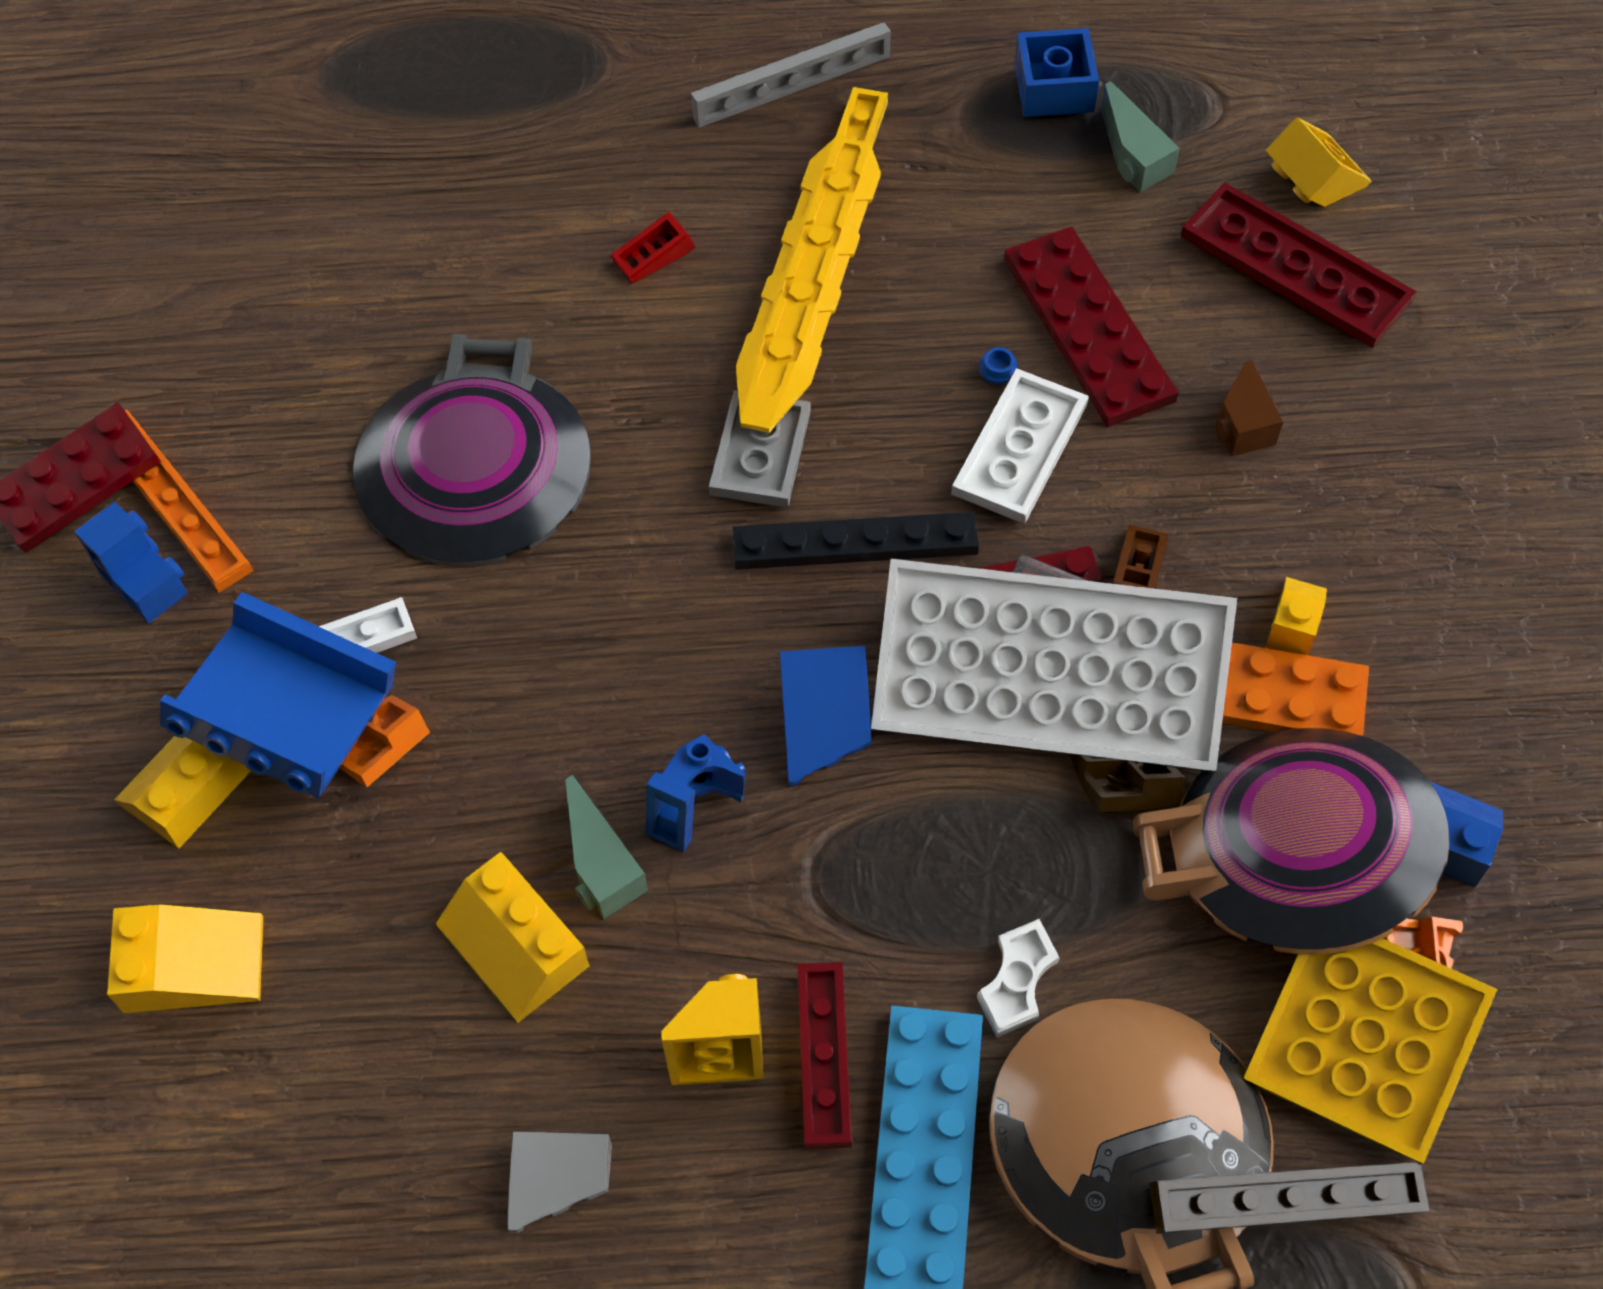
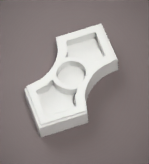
[977,919,1059,1038]

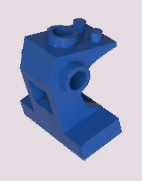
[645,734,746,853]

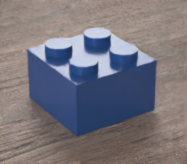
[1014,28,1099,117]

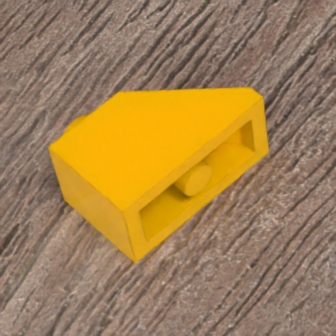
[1265,577,1327,655]

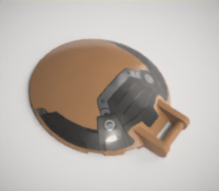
[989,998,1274,1289]

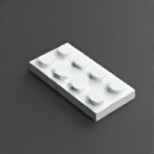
[951,368,1089,524]

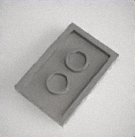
[709,390,811,508]

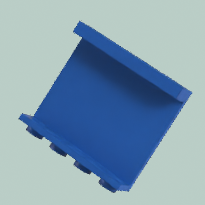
[160,592,396,799]

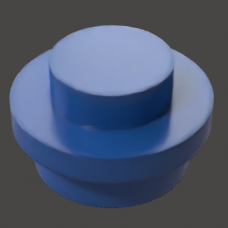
[979,347,1018,385]

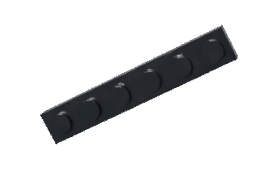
[733,512,979,570]

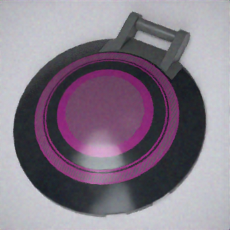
[353,334,591,566]

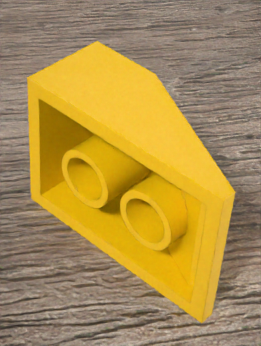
[107,904,263,1013]

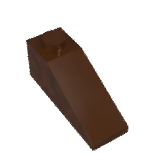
[1113,525,1169,589]

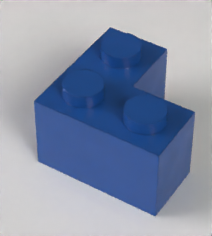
[74,502,188,624]

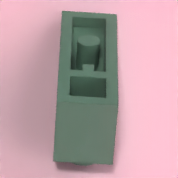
[1101,81,1180,193]
[565,775,648,919]

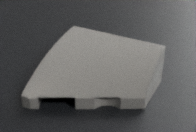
[508,1132,612,1233]

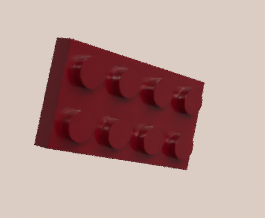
[0,402,162,553]

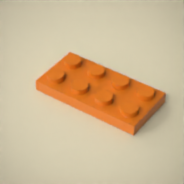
[1222,642,1369,736]

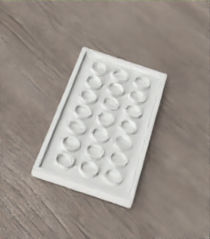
[871,559,1237,771]

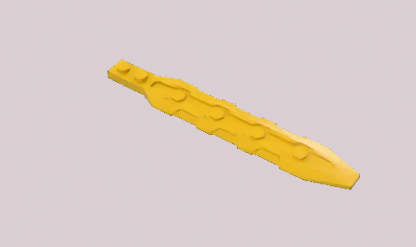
[736,87,888,433]

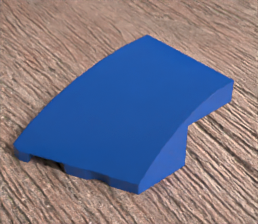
[780,646,871,786]

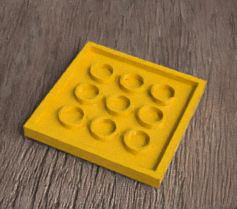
[1243,938,1498,1165]

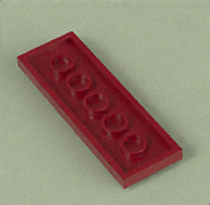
[1180,182,1417,349]
[1004,226,1179,427]

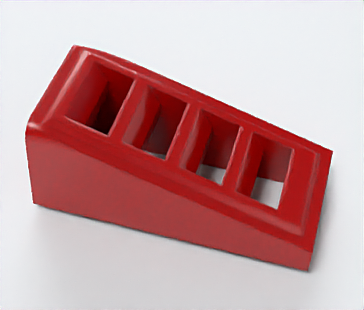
[609,211,696,284]

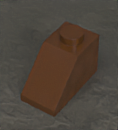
[1215,360,1283,456]

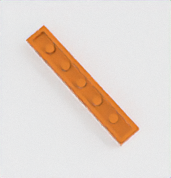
[125,409,253,593]

